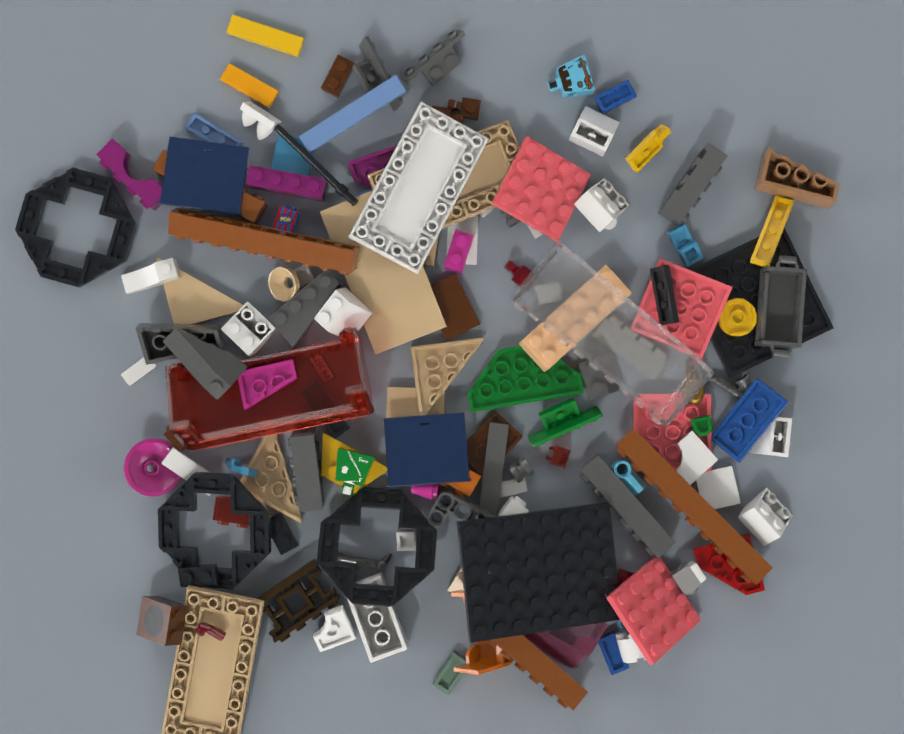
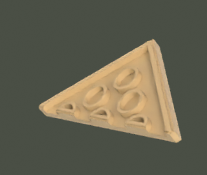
[156,258,243,324]
[411,338,484,416]
[240,423,303,523]

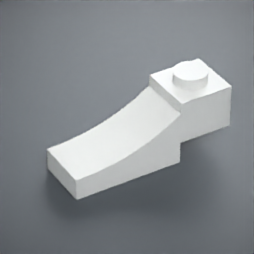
[121,258,181,294]

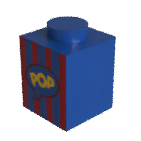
[273,205,301,233]

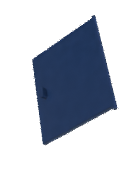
[158,136,249,215]
[383,412,471,487]

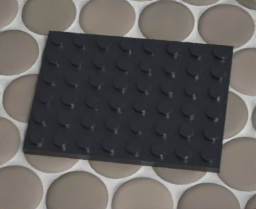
[457,502,620,643]

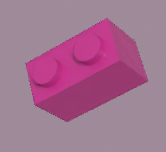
[444,230,474,274]

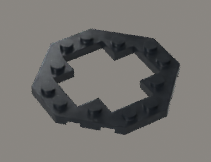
[15,167,137,288]
[158,472,271,589]
[317,487,437,607]

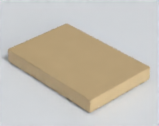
[386,387,445,418]

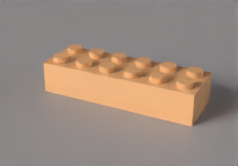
[519,265,632,372]

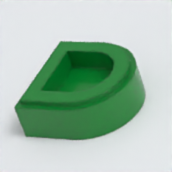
[690,415,713,436]

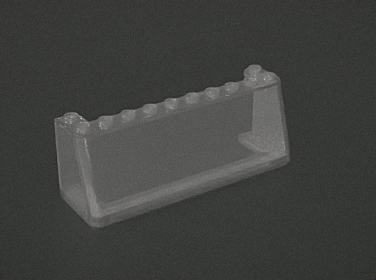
[512,239,715,427]

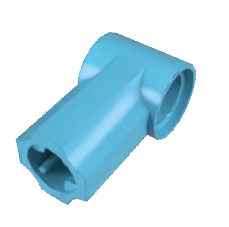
[611,459,646,496]

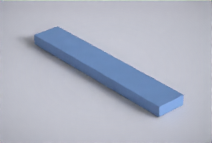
[299,75,406,153]

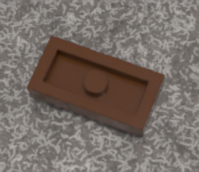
[321,55,355,98]

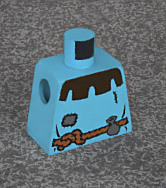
[547,55,595,98]

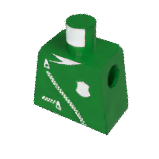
[335,448,376,495]

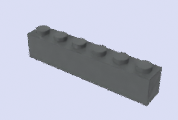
[579,454,675,558]

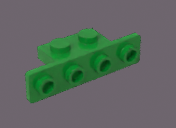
[528,398,603,447]

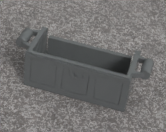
[755,255,807,358]

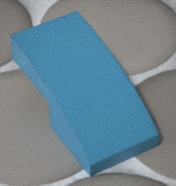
[667,223,704,267]

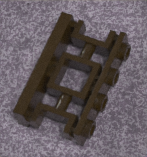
[256,558,340,643]

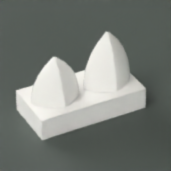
[240,101,282,140]

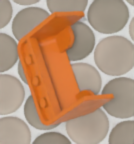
[451,589,514,675]

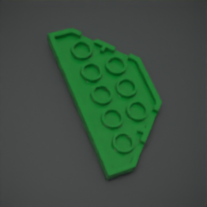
[467,346,584,413]

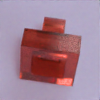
[546,445,571,468]

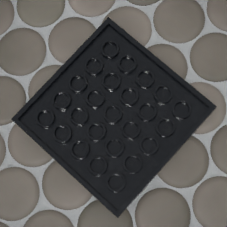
[690,228,834,378]

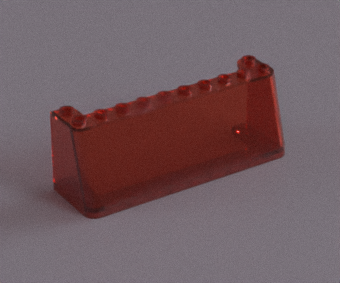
[165,327,375,451]

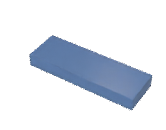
[185,113,244,146]

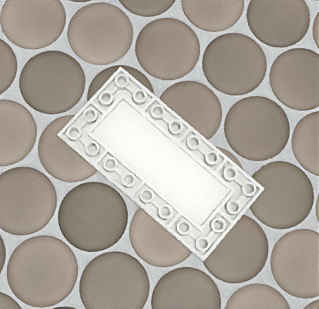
[348,102,489,274]

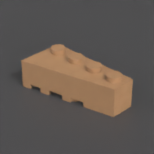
[754,147,840,209]

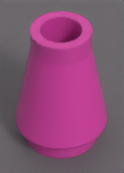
[411,484,440,500]

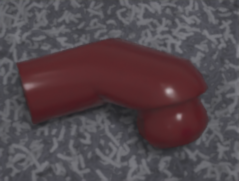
[195,622,226,641]

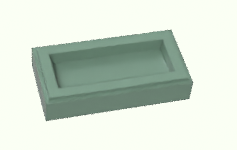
[433,651,466,695]

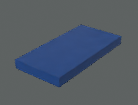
[711,378,789,463]

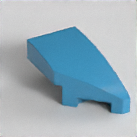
[226,458,258,478]

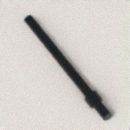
[274,124,358,206]

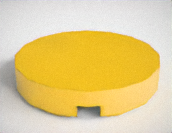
[718,298,757,337]

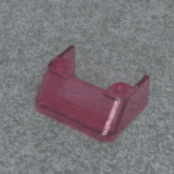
[523,622,607,668]

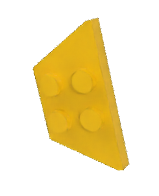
[321,433,387,493]

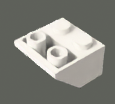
[569,106,620,157]
[574,178,630,232]
[221,301,276,357]
[749,417,792,457]
[738,488,793,546]

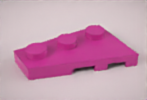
[238,359,298,410]

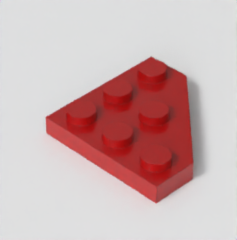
[692,533,765,595]

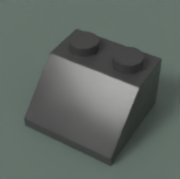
[576,352,625,400]

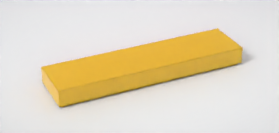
[226,15,304,58]
[750,195,794,267]

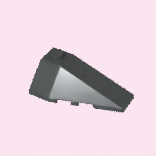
[163,327,247,400]

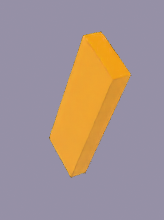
[220,63,279,109]

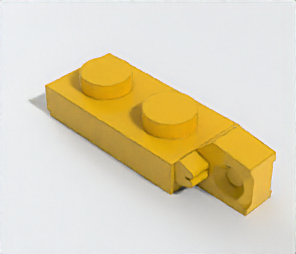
[625,124,671,173]

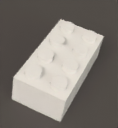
[347,572,408,663]

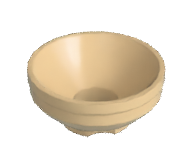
[268,267,299,302]

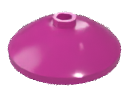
[123,438,181,497]

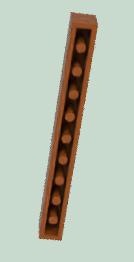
[168,208,360,275]
[614,428,773,585]

